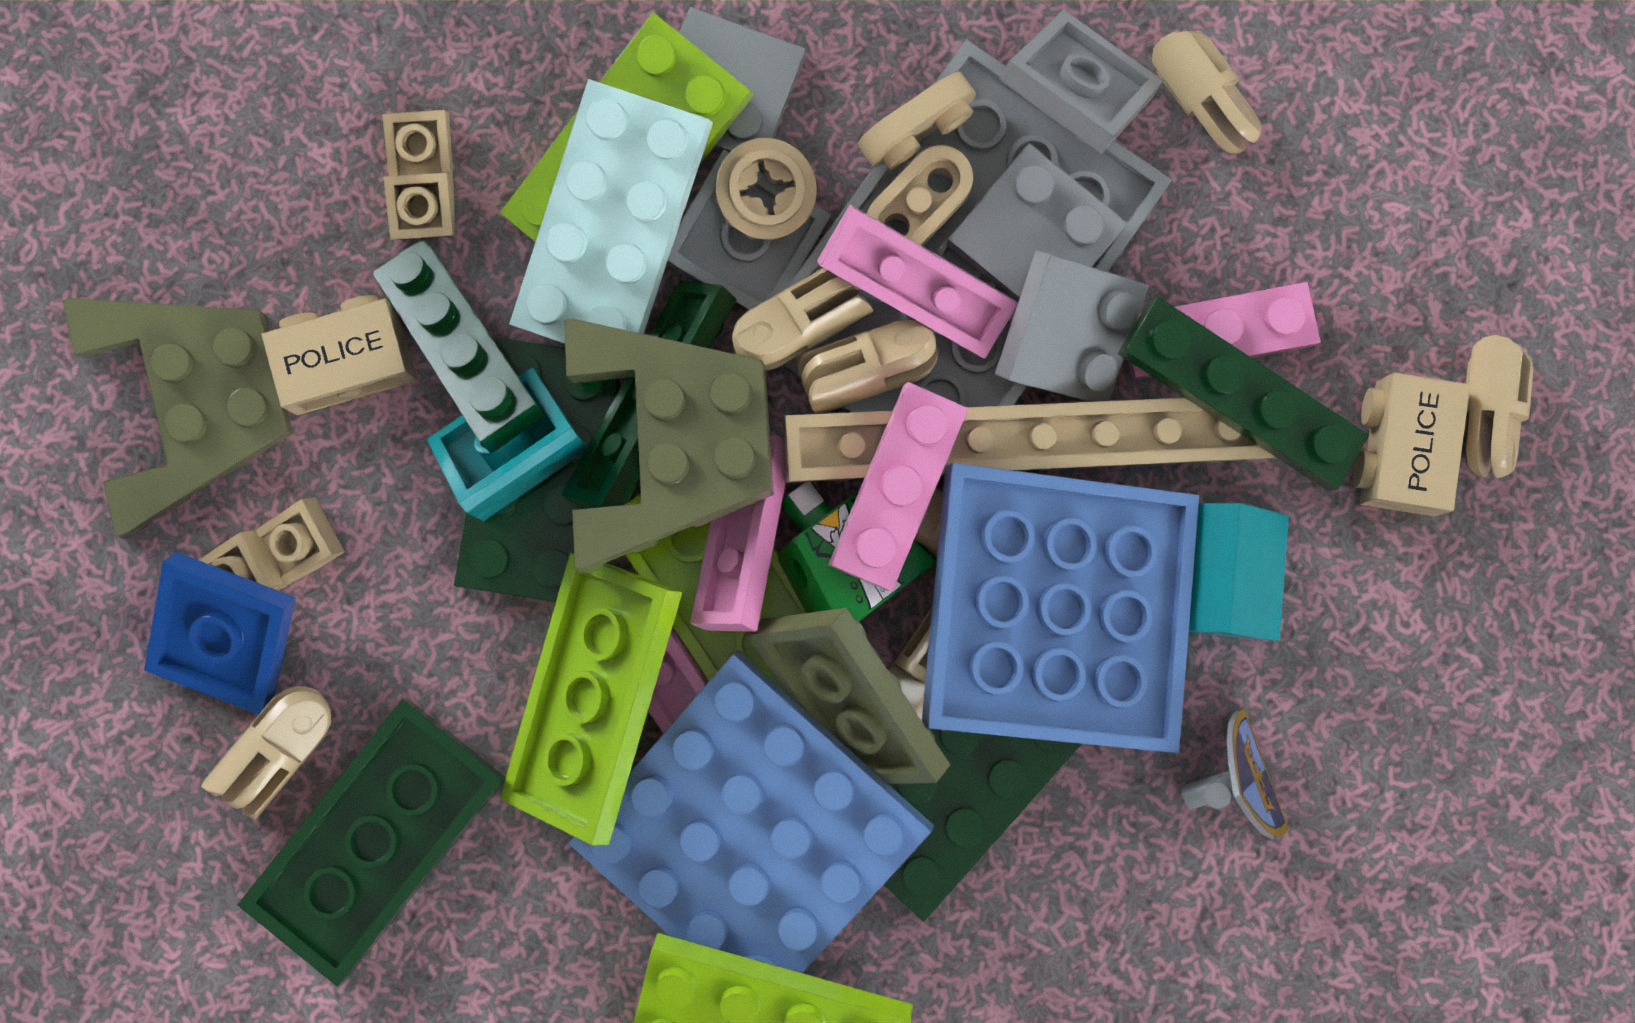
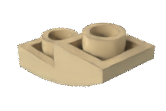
[382,110,455,240]
[199,497,345,591]

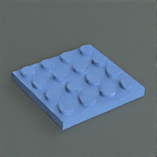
[922,463,1199,753]
[568,650,934,973]

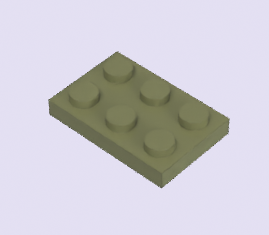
[747,608,950,784]

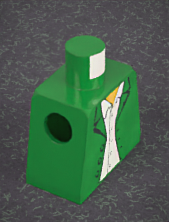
[777,482,936,622]

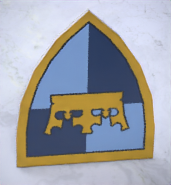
[1181,708,1289,839]

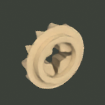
[715,138,817,241]

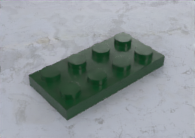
[454,337,620,602]
[237,699,506,987]
[883,728,1082,922]

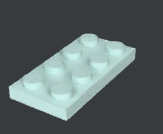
[509,79,713,344]

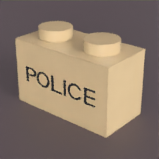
[261,295,418,415]
[1353,372,1470,517]

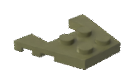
[62,298,293,538]
[564,319,774,574]

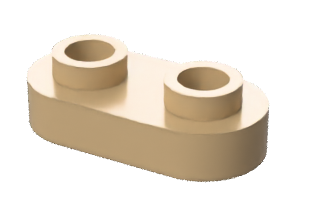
[857,71,976,170]
[867,145,973,246]

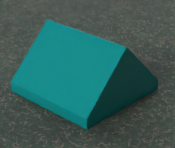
[427,367,588,521]
[1189,503,1289,642]

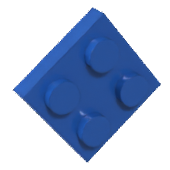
[144,552,296,715]

